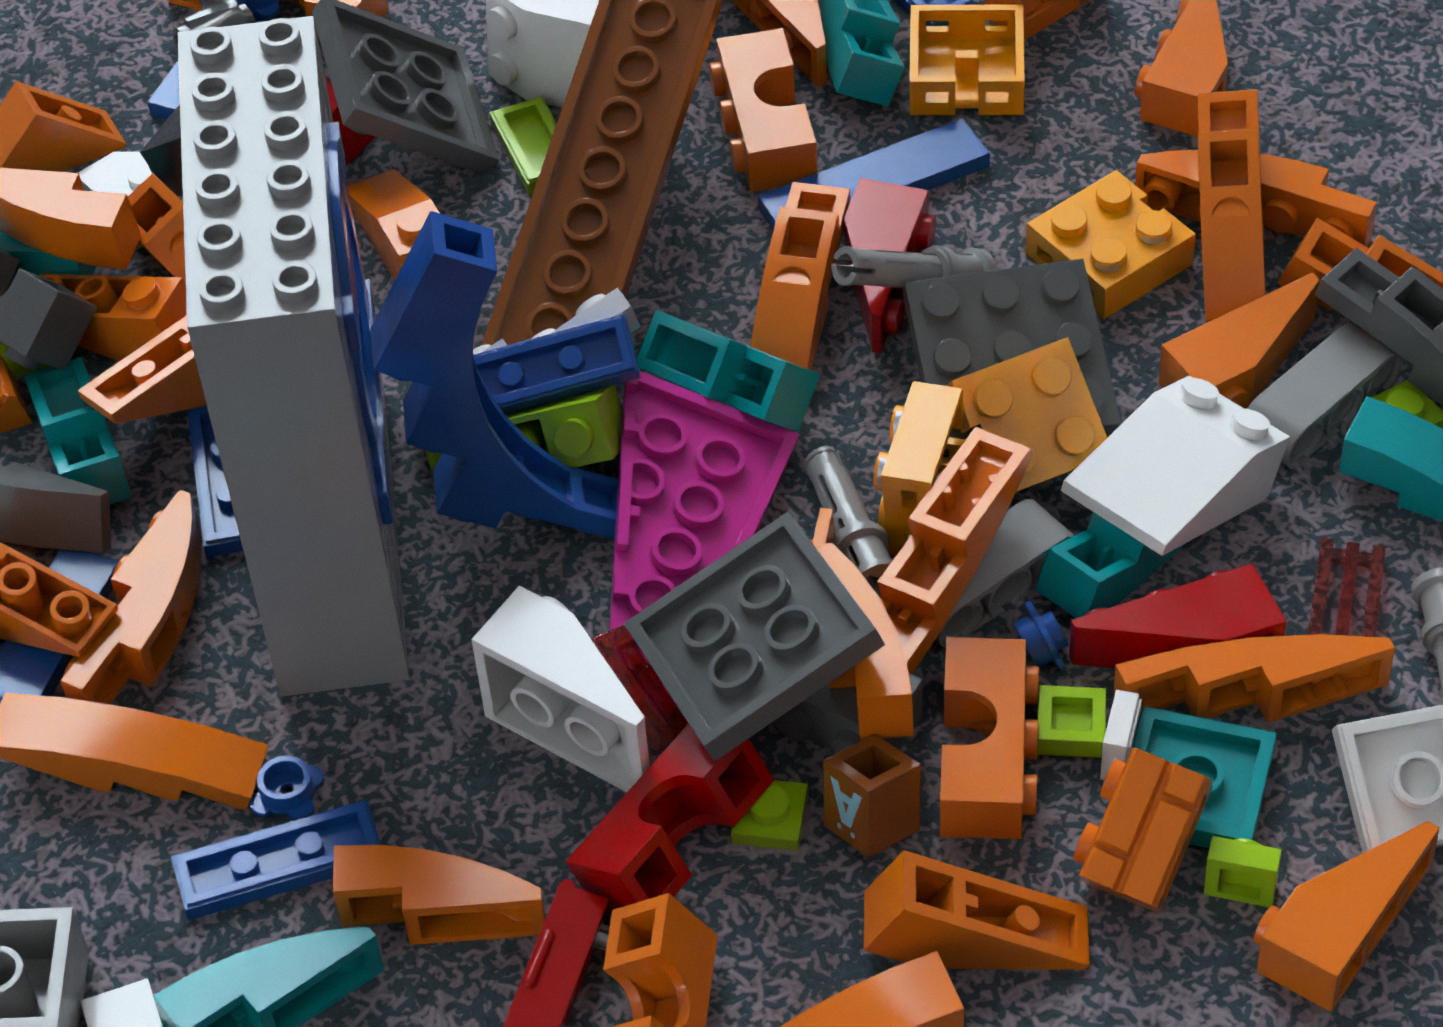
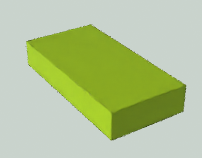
[489,96,557,196]

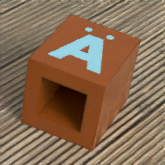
[823,734,921,858]

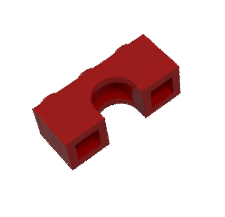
[565,723,774,914]

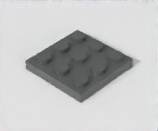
[312,0,499,174]
[902,259,1121,457]
[624,511,886,761]

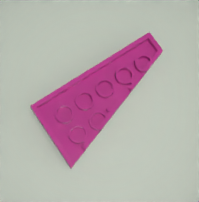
[607,371,800,734]

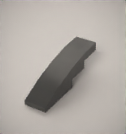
[0,462,111,553]

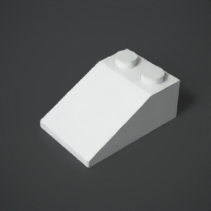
[486,0,599,108]
[1061,375,1290,556]
[471,586,650,792]

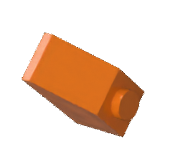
[0,81,127,172]

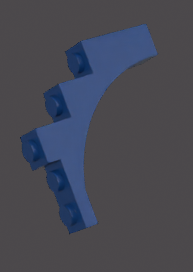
[371,211,618,539]

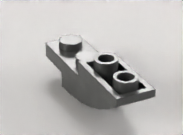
[1315,248,1443,406]

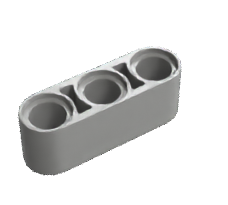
[1247,323,1403,469]
[935,499,1075,648]

